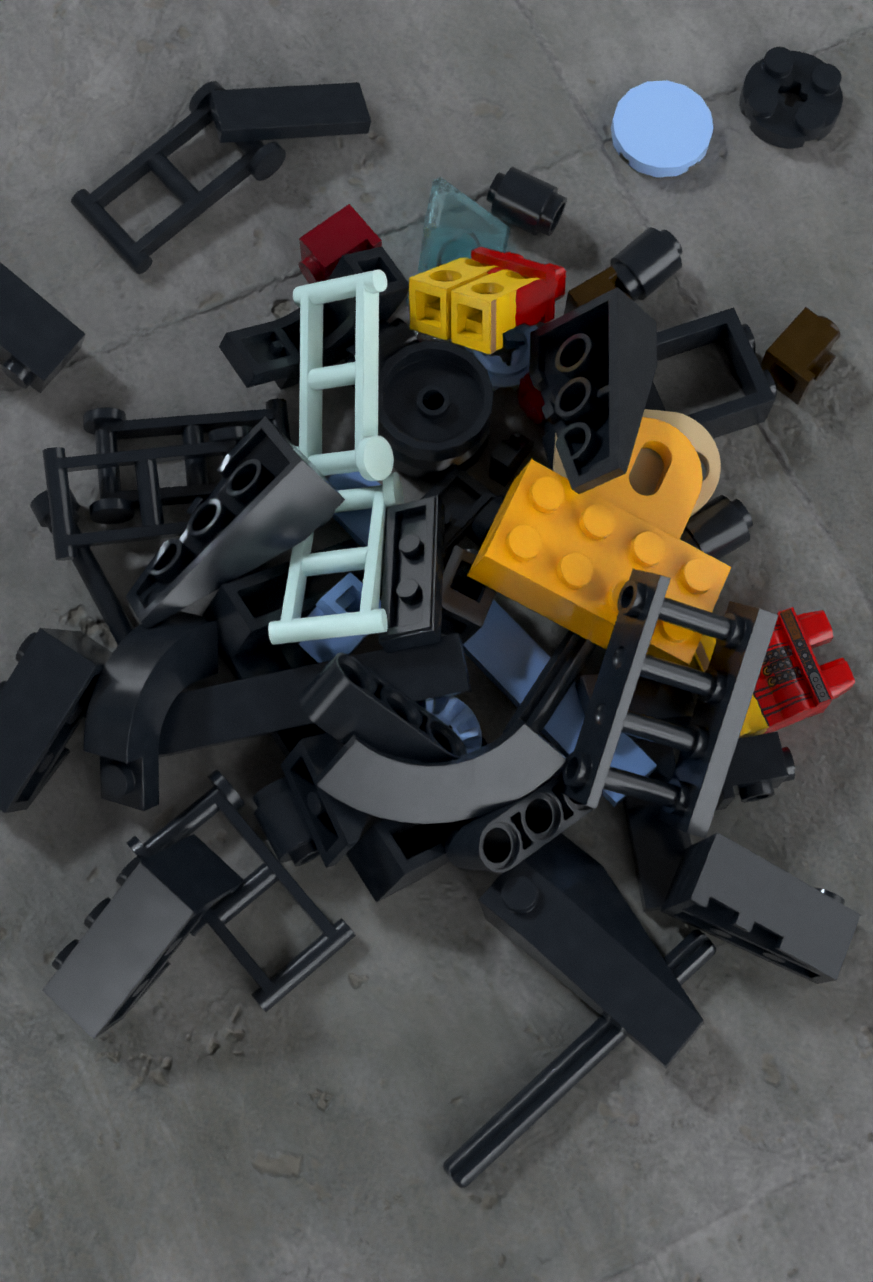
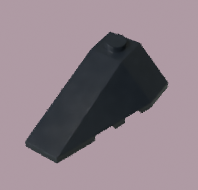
[529,287,657,494]
[126,416,345,628]
[479,833,704,1068]

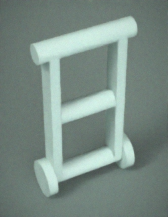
[293,269,394,481]
[268,472,404,645]

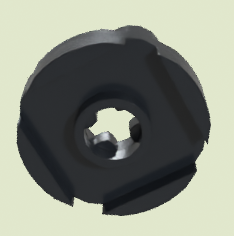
[739,47,843,149]

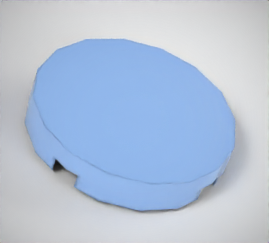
[611,80,713,178]

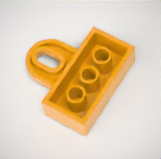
[467,417,731,666]

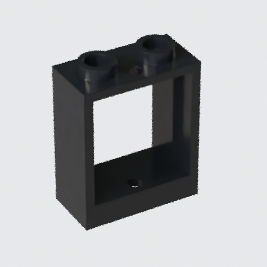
[645,307,777,439]

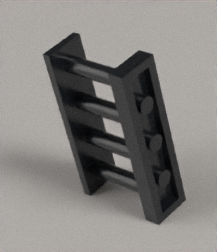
[561,569,779,838]

